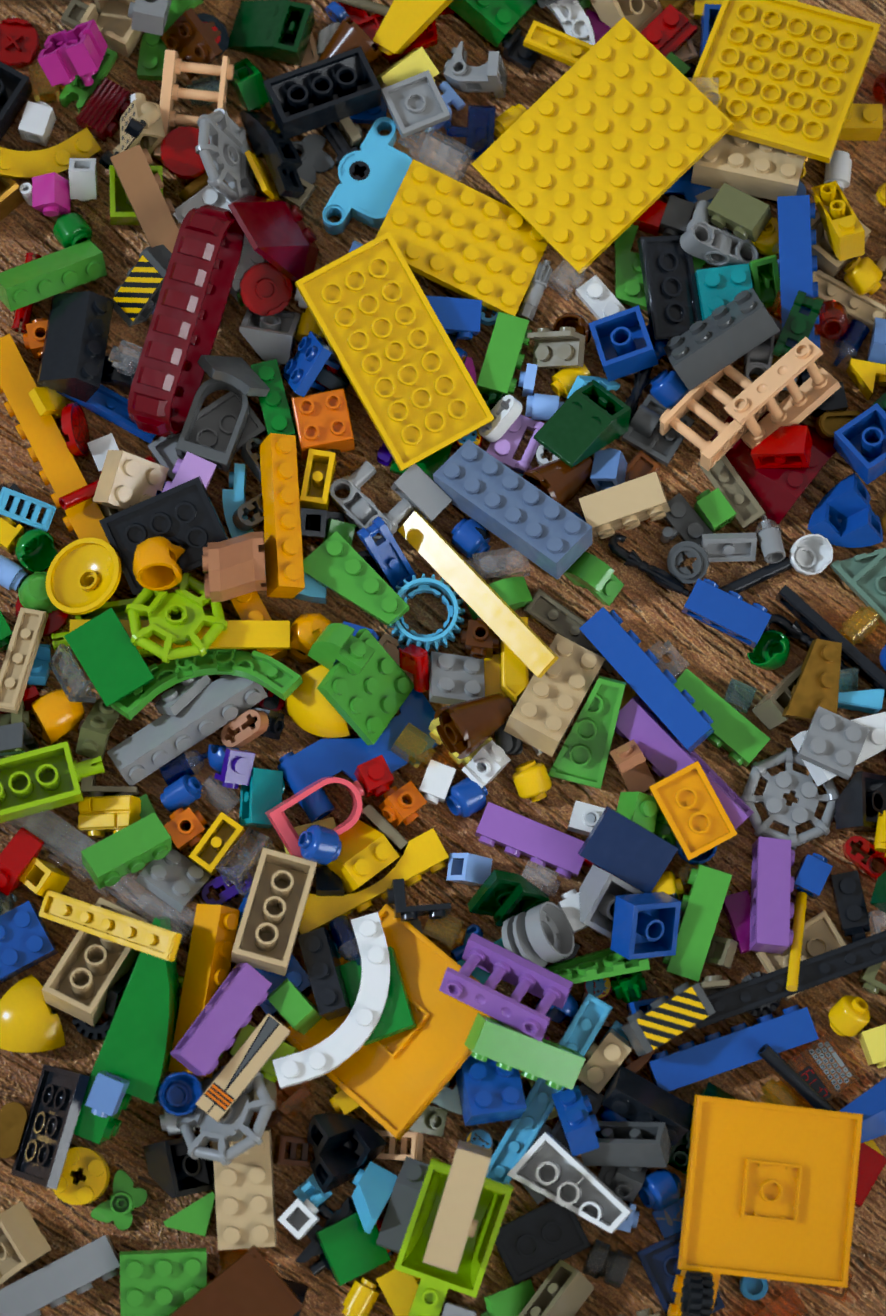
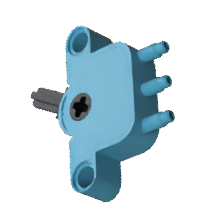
[322,117,412,235]

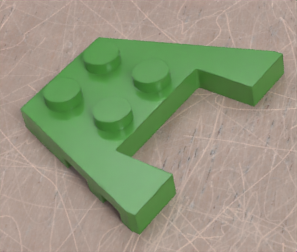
[614,224,706,311]

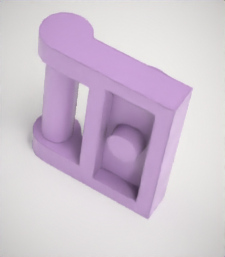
[486,414,545,475]

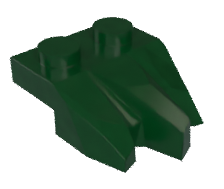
[467,869,550,926]

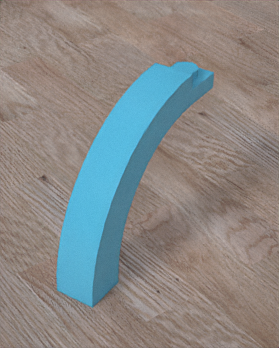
[222,463,327,604]

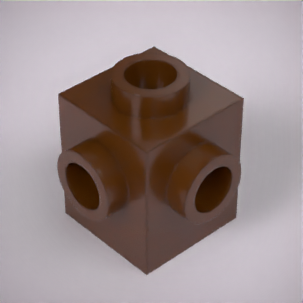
[461,618,500,659]

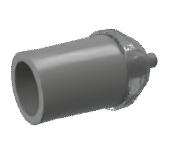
[755,515,786,564]

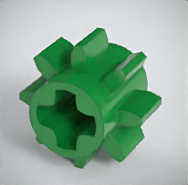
[611,971,647,1003]

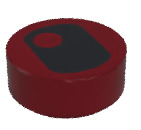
[259,688,285,712]

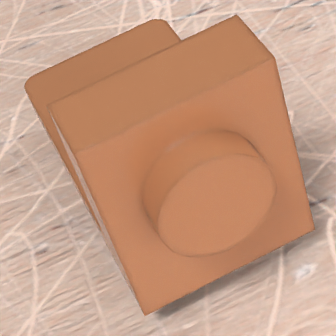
[609,739,656,793]

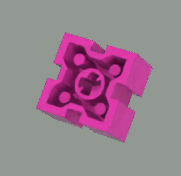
[37,19,108,87]

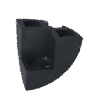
[307,1113,387,1193]

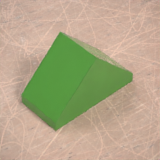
[749,254,781,308]
[267,978,322,1035]
[163,1191,216,1236]

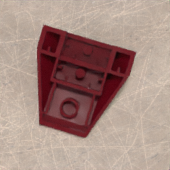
[228,195,319,283]
[710,411,837,527]

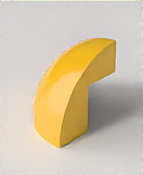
[285,665,350,738]
[0,974,65,1053]

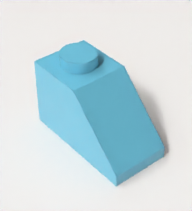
[352,1161,398,1234]

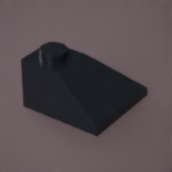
[834,771,886,832]
[143,1134,215,1199]

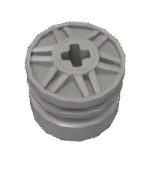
[501,901,575,967]

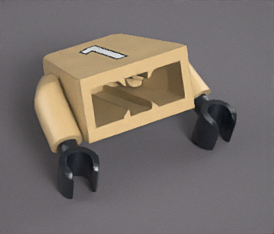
[98,93,165,169]

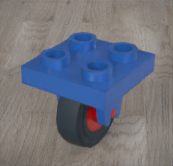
[283,330,350,398]

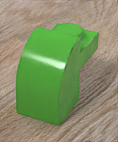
[564,551,624,606]
[467,576,533,620]
[307,623,375,674]

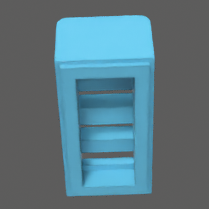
[0,487,57,532]
[838,689,884,714]

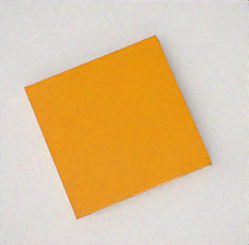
[284,904,499,1140]
[677,1095,863,1288]

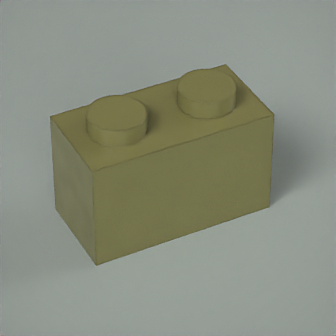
[707,183,772,242]

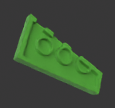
[303,531,410,627]
[548,676,626,789]
[543,947,650,984]

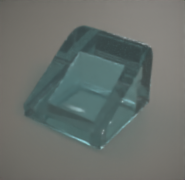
[839,667,858,692]
[723,678,757,714]

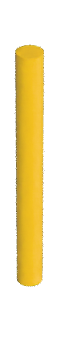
[786,892,807,992]

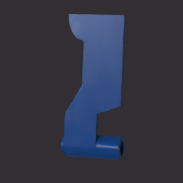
[277,689,438,823]

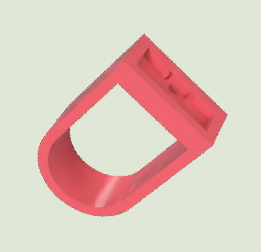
[265,777,365,858]

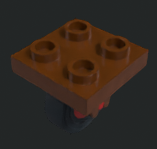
[160,8,229,80]

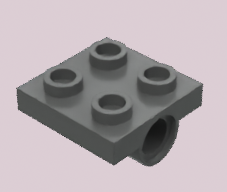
[621,394,695,467]

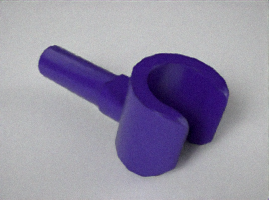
[377,443,393,467]

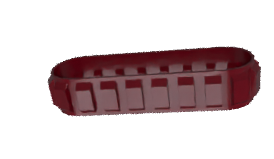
[128,205,244,437]

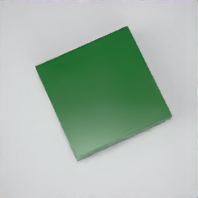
[315,1212,391,1286]

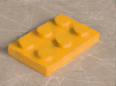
[648,761,738,861]

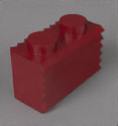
[76,77,131,142]

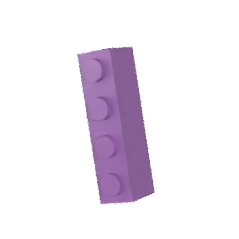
[475,802,585,879]
[749,836,795,954]
[170,963,272,1076]

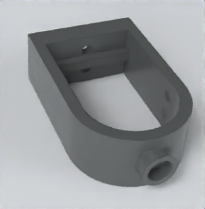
[175,379,249,472]

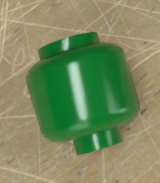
[53,212,93,248]

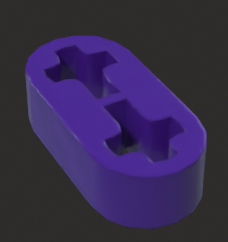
[202,867,251,905]

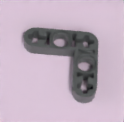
[232,438,264,531]

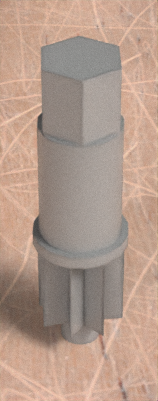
[518,259,553,321]

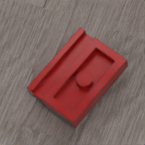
[640,4,698,57]

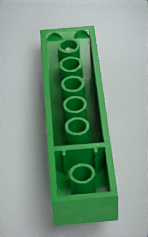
[73,916,179,1144]

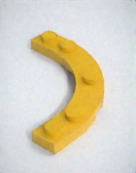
[0,127,102,179]

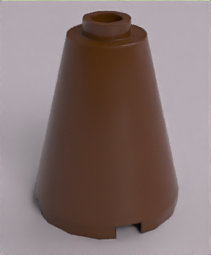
[317,16,383,64]
[521,455,594,507]
[434,693,513,759]

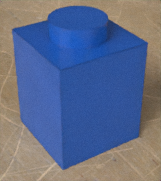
[794,853,833,899]

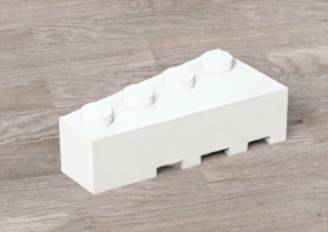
[791,712,886,786]
[507,1132,633,1233]

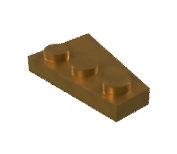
[782,639,842,721]

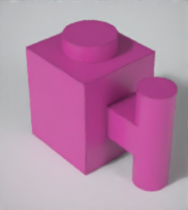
[32,172,71,217]

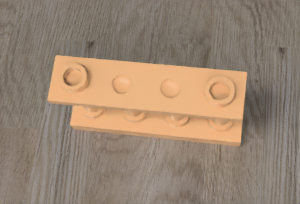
[154,49,234,159]
[724,337,841,449]
[659,362,779,471]

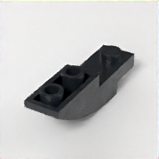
[240,110,305,198]

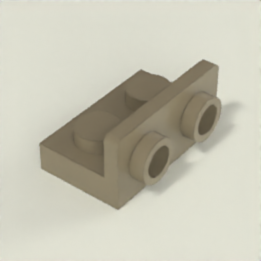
[527,327,586,369]

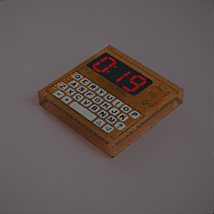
[786,1033,860,1108]

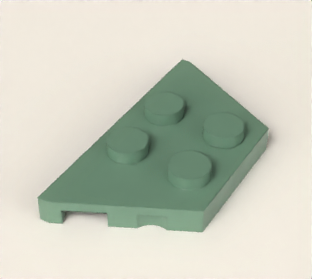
[829,547,886,626]

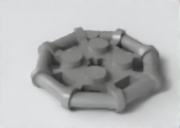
[195,108,256,204]
[739,747,840,850]
[176,1065,276,1166]

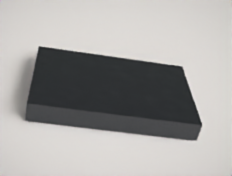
[495,1200,591,1284]

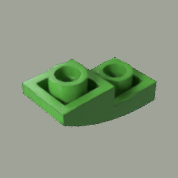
[484,1279,535,1316]

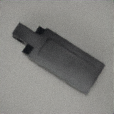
[829,870,870,942]

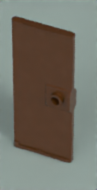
[169,1245,304,1316]

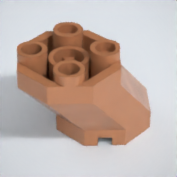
[202,531,267,602]

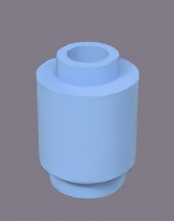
[525,393,564,421]
[0,555,28,592]

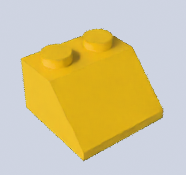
[327,819,400,894]

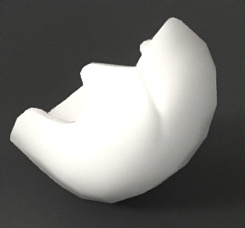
[789,534,833,576]

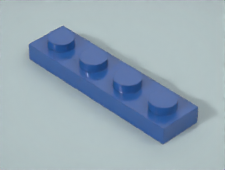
[56,384,156,444]

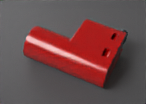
[397,643,429,692]

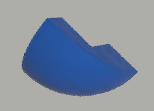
[807,472,883,548]

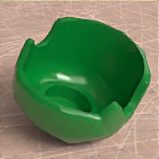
[15,528,58,573]
[747,630,790,671]

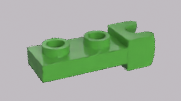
[59,48,118,113]

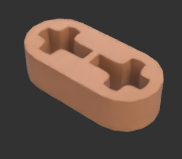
[221,710,269,748]

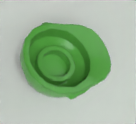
[18,571,59,614]

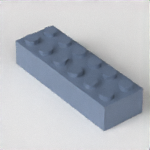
[433,439,593,580]

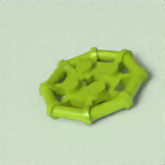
[125,573,228,663]

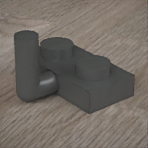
[660,493,713,544]

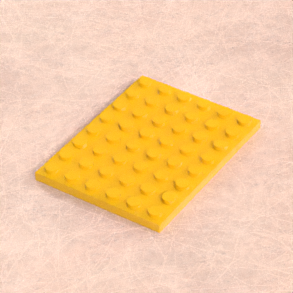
[471,17,734,275]

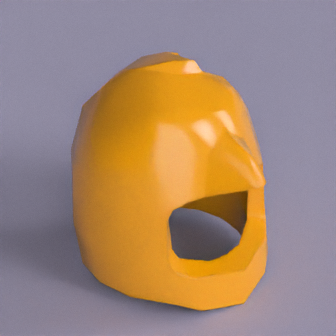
[133,536,185,591]
[289,613,332,663]
[31,689,84,745]

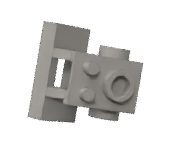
[443,41,508,98]

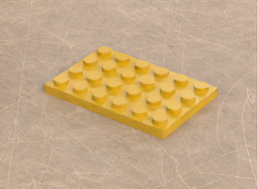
[375,159,548,316]

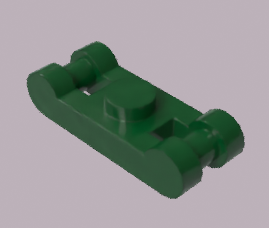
[772,290,824,357]

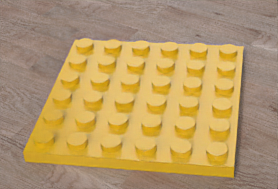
[691,0,881,163]

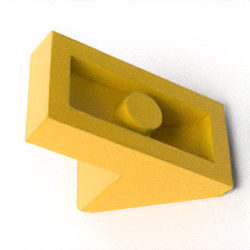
[846,358,886,400]

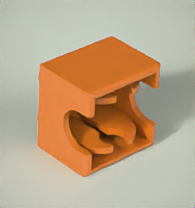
[291,388,355,459]

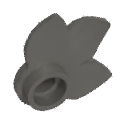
[292,134,335,184]

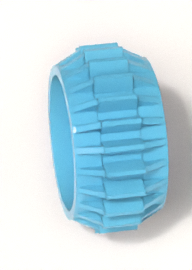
[387,573,465,653]

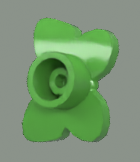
[91,1169,148,1231]

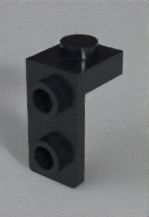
[387,879,452,922]

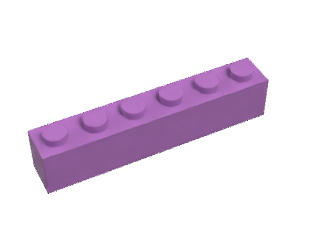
[615,695,754,830]

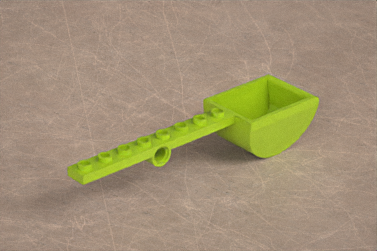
[394,1157,514,1316]

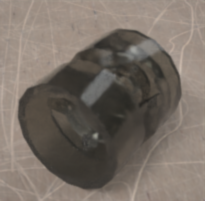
[582,1239,633,1289]

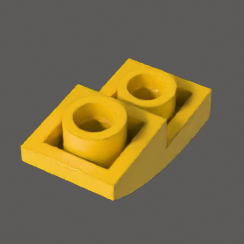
[28,387,70,419]

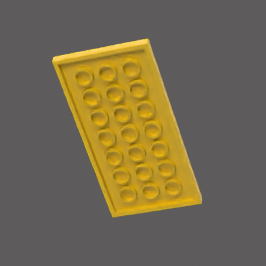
[295,232,494,472]

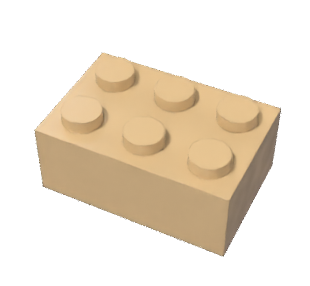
[579,472,671,539]

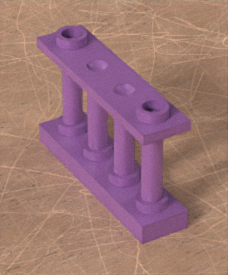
[439,933,573,1042]

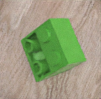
[617,791,676,845]

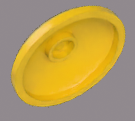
[46,538,122,615]

